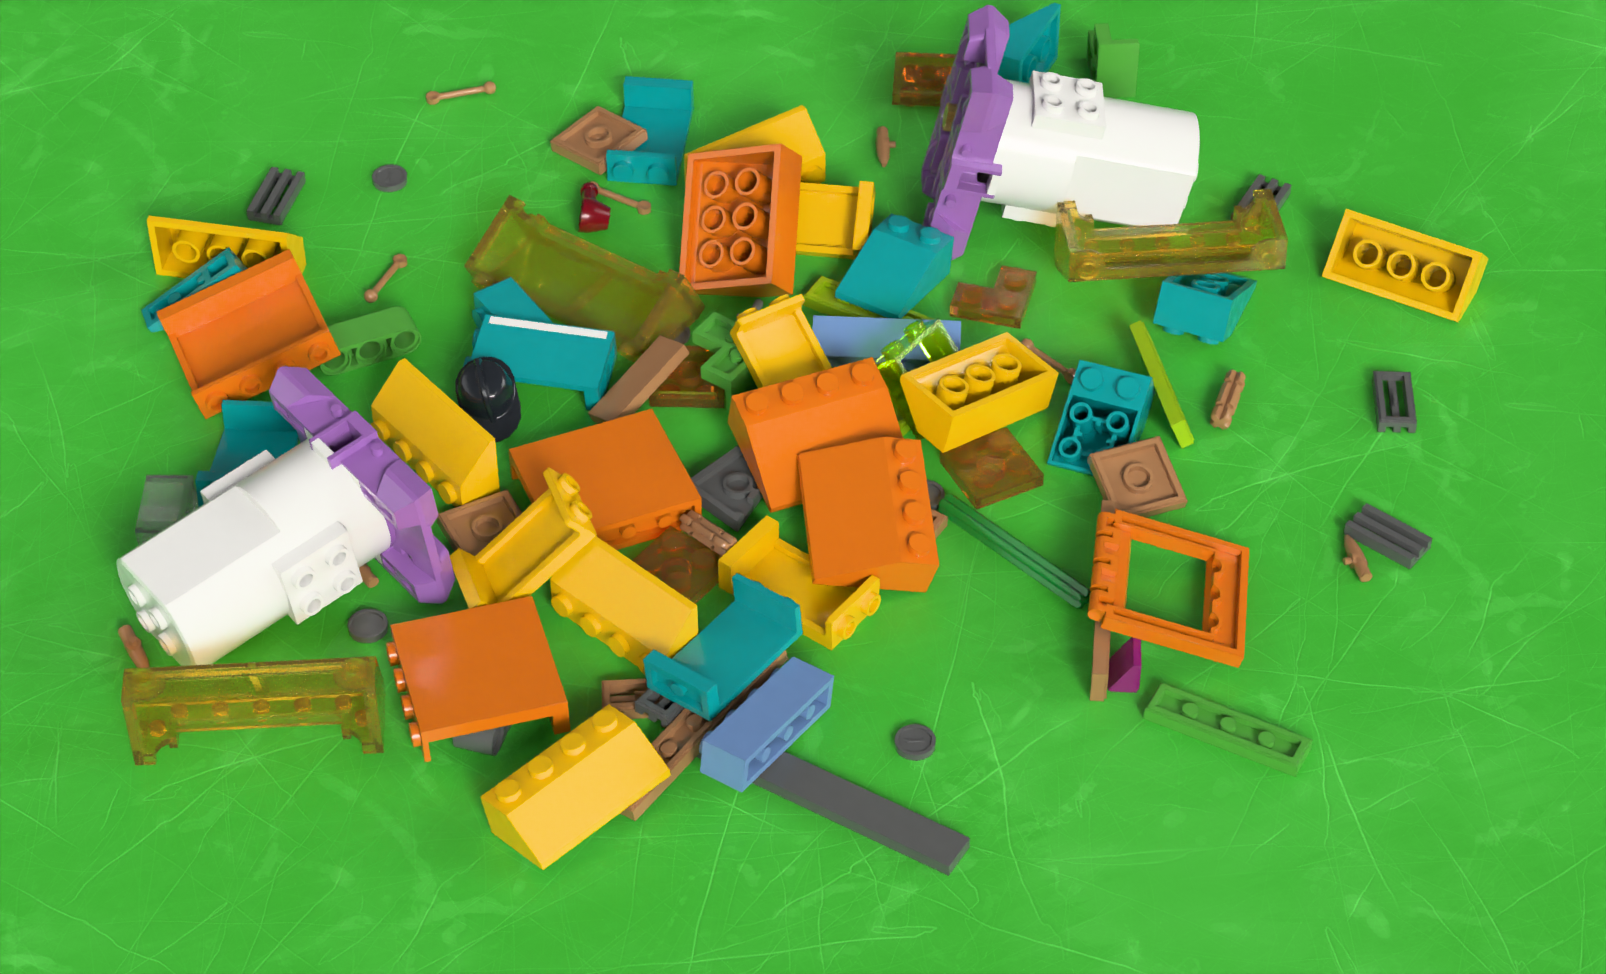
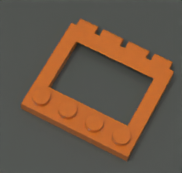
[1088,509,1249,668]

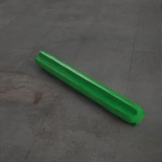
[938,494,1091,609]

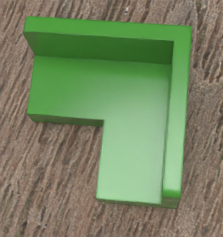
[1086,23,1140,98]
[692,312,758,411]

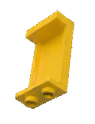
[796,181,876,259]
[730,294,832,388]
[450,467,597,609]
[718,515,881,651]

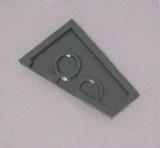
[691,445,763,533]

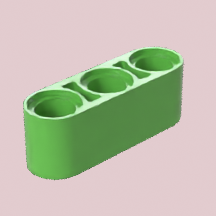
[319,306,422,376]

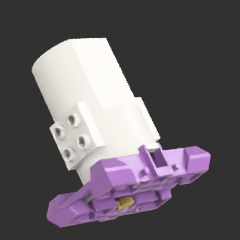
[921,5,1200,261]
[116,366,455,676]

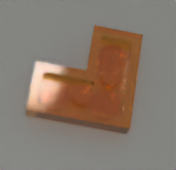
[950,265,1037,329]

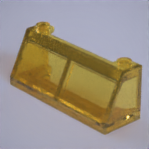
[1054,189,1288,282]
[464,195,705,362]
[121,656,385,766]

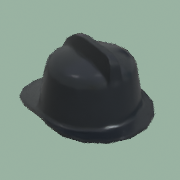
[455,357,521,442]

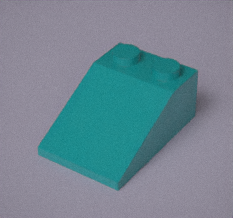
[998,3,1061,83]
[835,213,954,319]
[1153,262,1257,345]

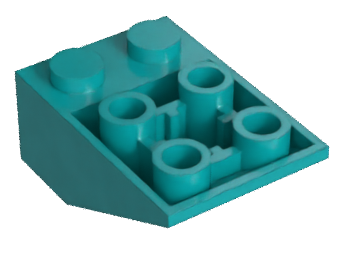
[1047,360,1155,476]

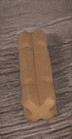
[1210,369,1246,430]
[680,510,737,557]

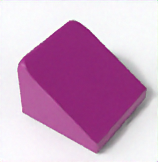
[1107,637,1142,693]

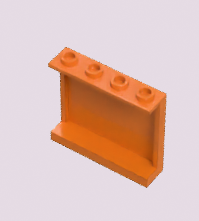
[156,249,341,420]
[508,409,702,550]
[386,596,570,762]

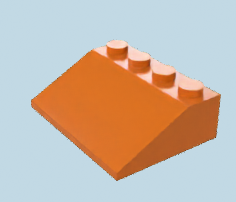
[678,143,802,297]
[728,357,903,513]
[797,437,939,593]

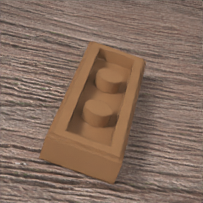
[588,335,689,424]

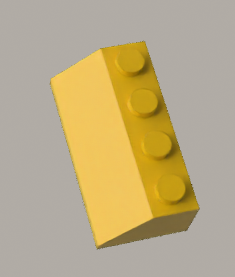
[684,105,826,186]
[1321,209,1489,323]
[146,215,306,278]
[900,332,1059,453]
[371,358,500,508]
[550,536,698,676]
[480,704,671,870]

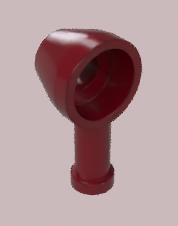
[578,182,611,233]

